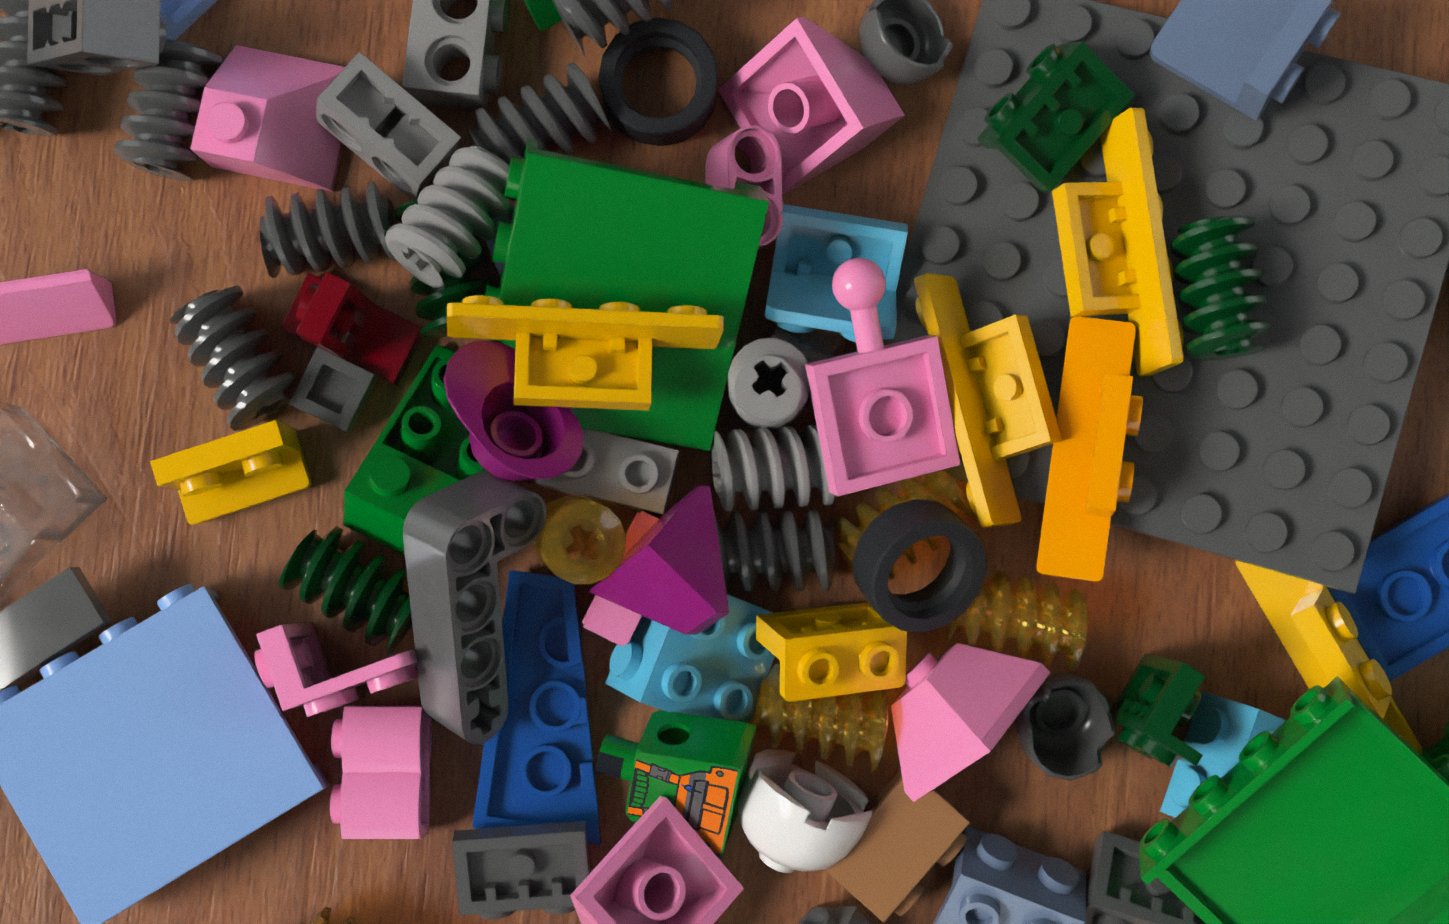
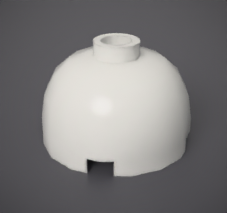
[738,749,872,873]

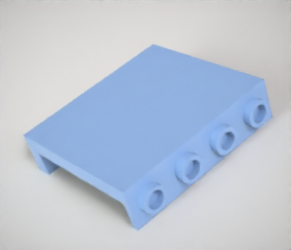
[0,583,330,924]

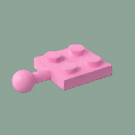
[805,258,960,496]

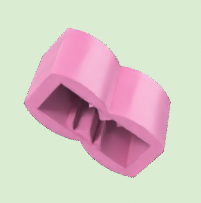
[330,705,432,839]

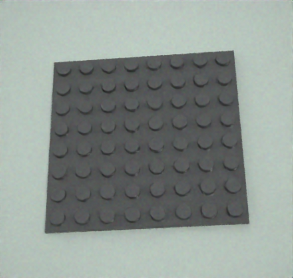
[883,0,1449,594]

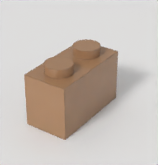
[825,767,970,923]

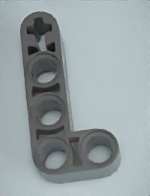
[403,471,547,745]

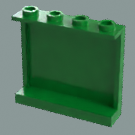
[485,139,769,451]
[1138,676,1449,924]

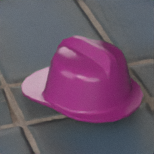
[444,340,584,483]

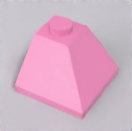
[718,17,905,194]
[190,45,345,192]
[891,643,1050,802]
[570,796,744,924]

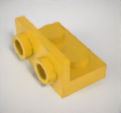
[150,420,312,525]
[756,602,907,702]

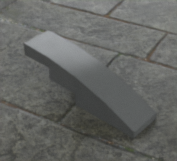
[0,567,112,691]

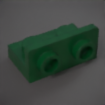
[977,41,1135,192]
[1110,654,1206,768]

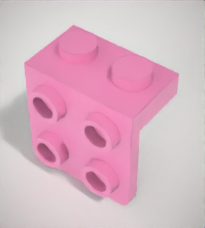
[254,622,418,717]

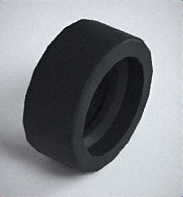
[598,17,719,146]
[852,499,987,632]

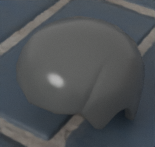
[858,0,953,86]
[1015,673,1116,781]

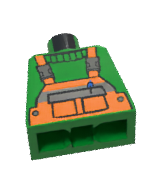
[596,710,757,859]

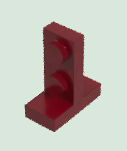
[280,272,422,386]

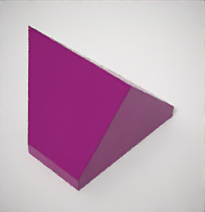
[588,486,729,635]

